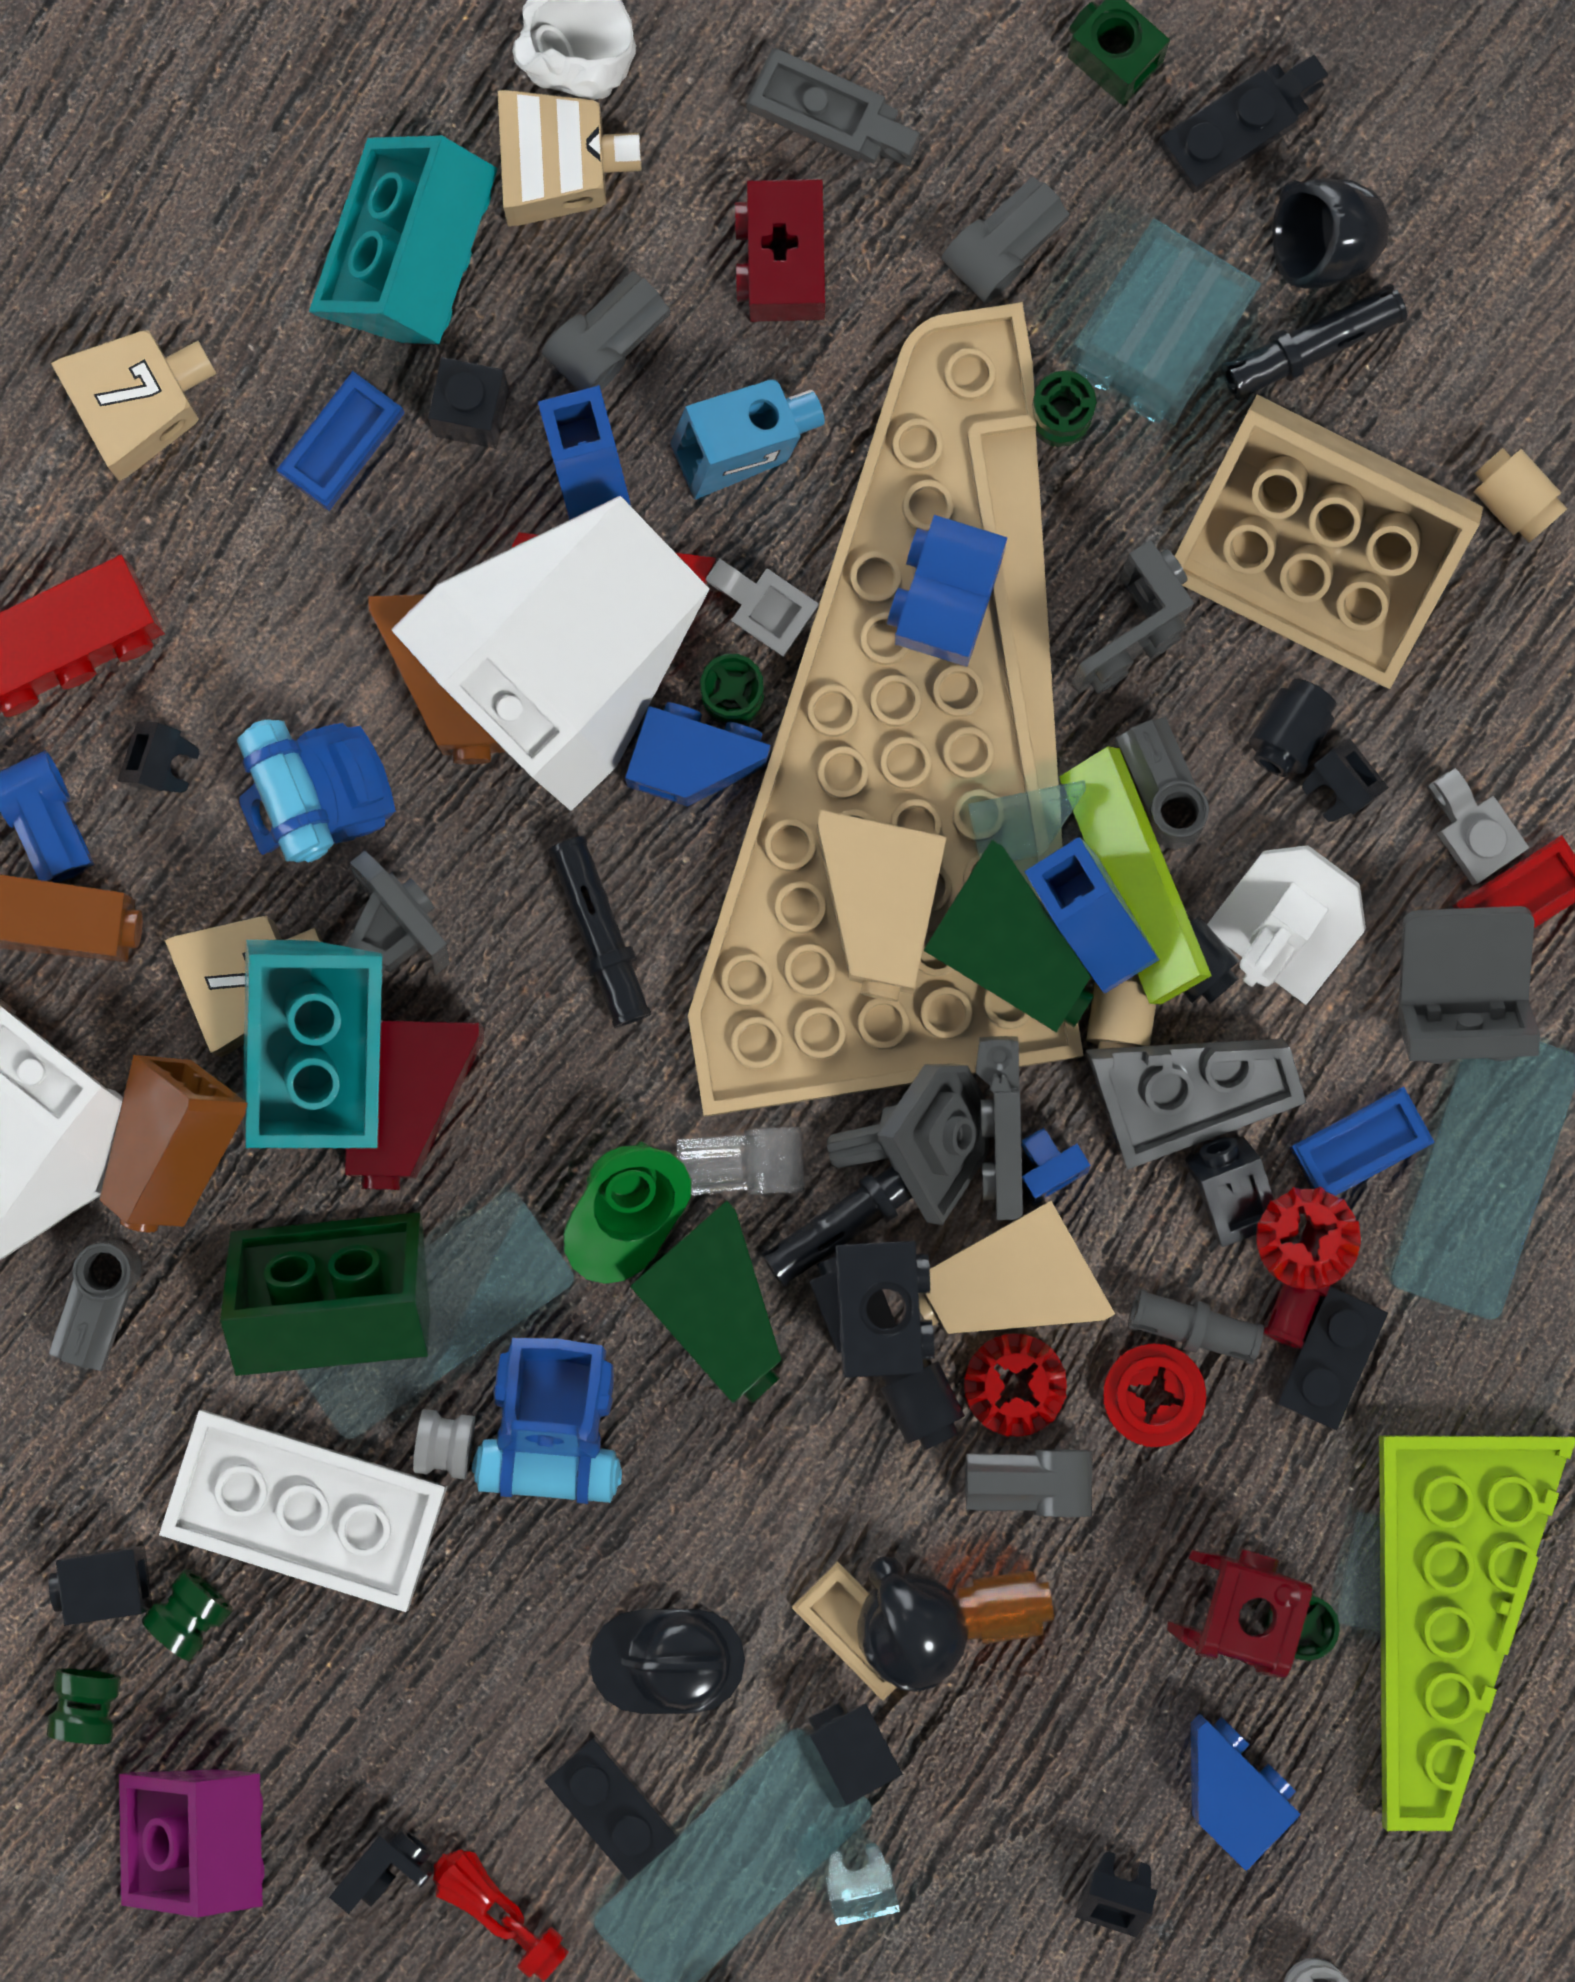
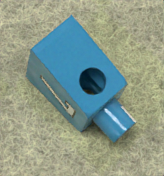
[670,379,825,500]

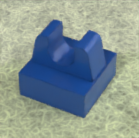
[1021,1127,1091,1205]

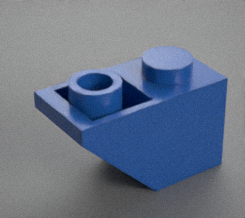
[538,385,631,520]
[625,702,771,807]
[1024,837,1160,993]
[1191,1713,1301,1871]

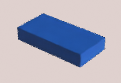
[277,371,405,511]
[1289,1086,1435,1196]

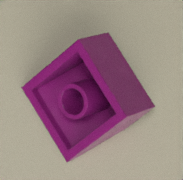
[119,1769,265,1917]

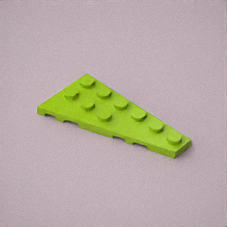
[1379,1435,1575,1831]

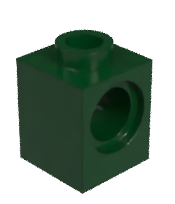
[1067,0,1170,106]

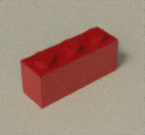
[0,554,165,717]

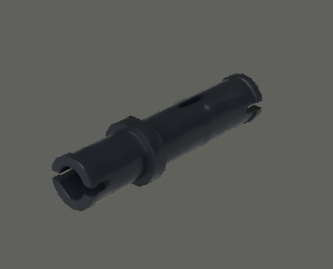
[1222,284,1408,401]
[548,836,652,1028]
[761,1166,913,1288]

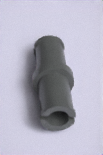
[1128,1289,1264,1364]

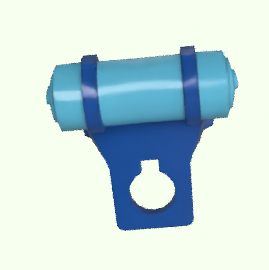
[237,720,396,863]
[472,1338,622,1504]

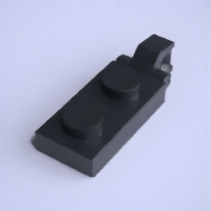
[1159,54,1329,194]

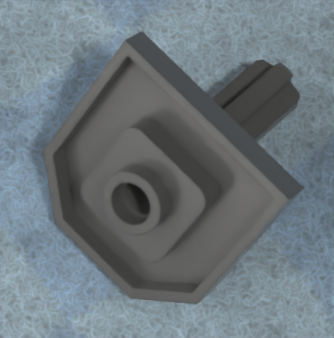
[346,851,450,976]
[827,1063,989,1225]

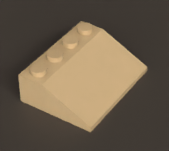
[1175,394,1483,689]

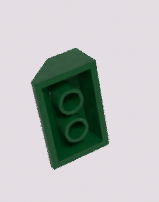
[220,1212,430,1376]

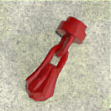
[432,1849,569,1982]

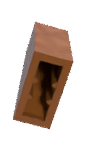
[368,594,506,765]
[0,874,143,962]
[99,1055,248,1233]

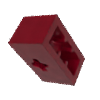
[735,179,825,322]

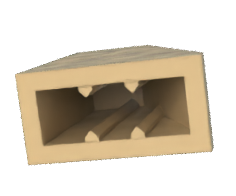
[817,810,947,1002]
[919,1201,1115,1334]

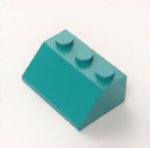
[309,135,498,344]
[242,940,382,1148]

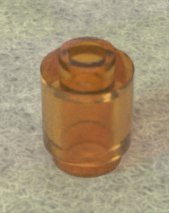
[958,1571,1054,1644]

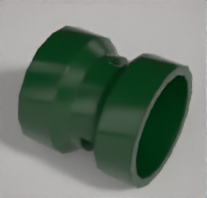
[1032,370,1097,447]
[700,654,764,725]
[141,1569,234,1661]
[1266,1594,1340,1661]
[46,1668,121,1745]

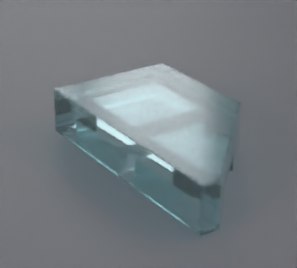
[967,780,1086,862]

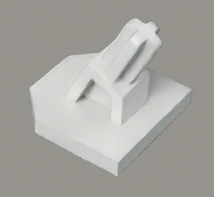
[1207,845,1366,1005]

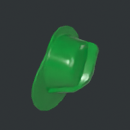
[564,1142,691,1284]

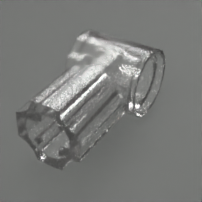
[677,1127,805,1195]

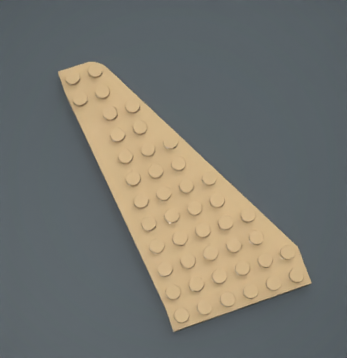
[688,302,1083,1117]

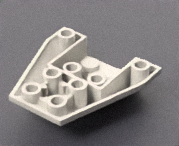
[391,496,709,811]
[0,999,123,1260]

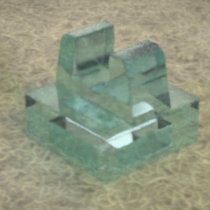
[825,1843,900,1926]

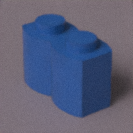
[887,515,1008,667]

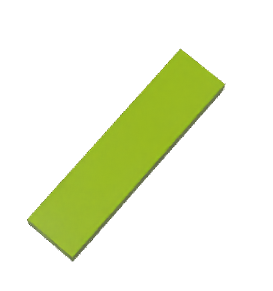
[1059,746,1212,1004]

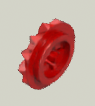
[1256,1186,1361,1290]
[964,1333,1067,1437]
[1103,1344,1206,1447]

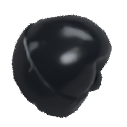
[1272,178,1389,289]
[857,1557,969,1691]

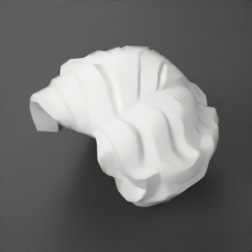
[512,0,636,100]

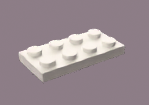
[159,1410,448,1612]

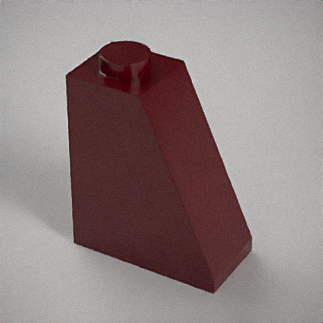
[345,1021,484,1190]

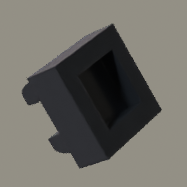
[117,722,200,793]
[1302,739,1389,822]
[1075,1851,1157,1937]

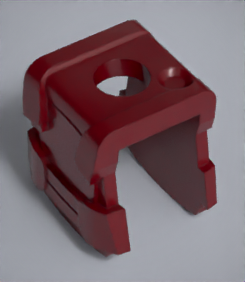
[1167,1549,1313,1678]

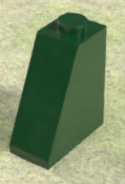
[923,840,1094,1032]
[630,1200,782,1404]

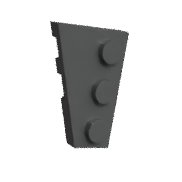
[1086,1038,1307,1170]

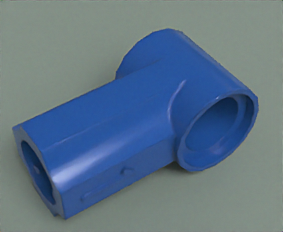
[0,750,94,883]

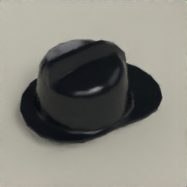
[589,1609,745,1714]

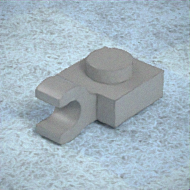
[705,558,819,658]
[1427,768,1529,885]

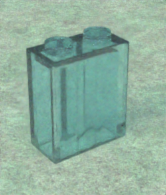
[1069,218,1261,425]

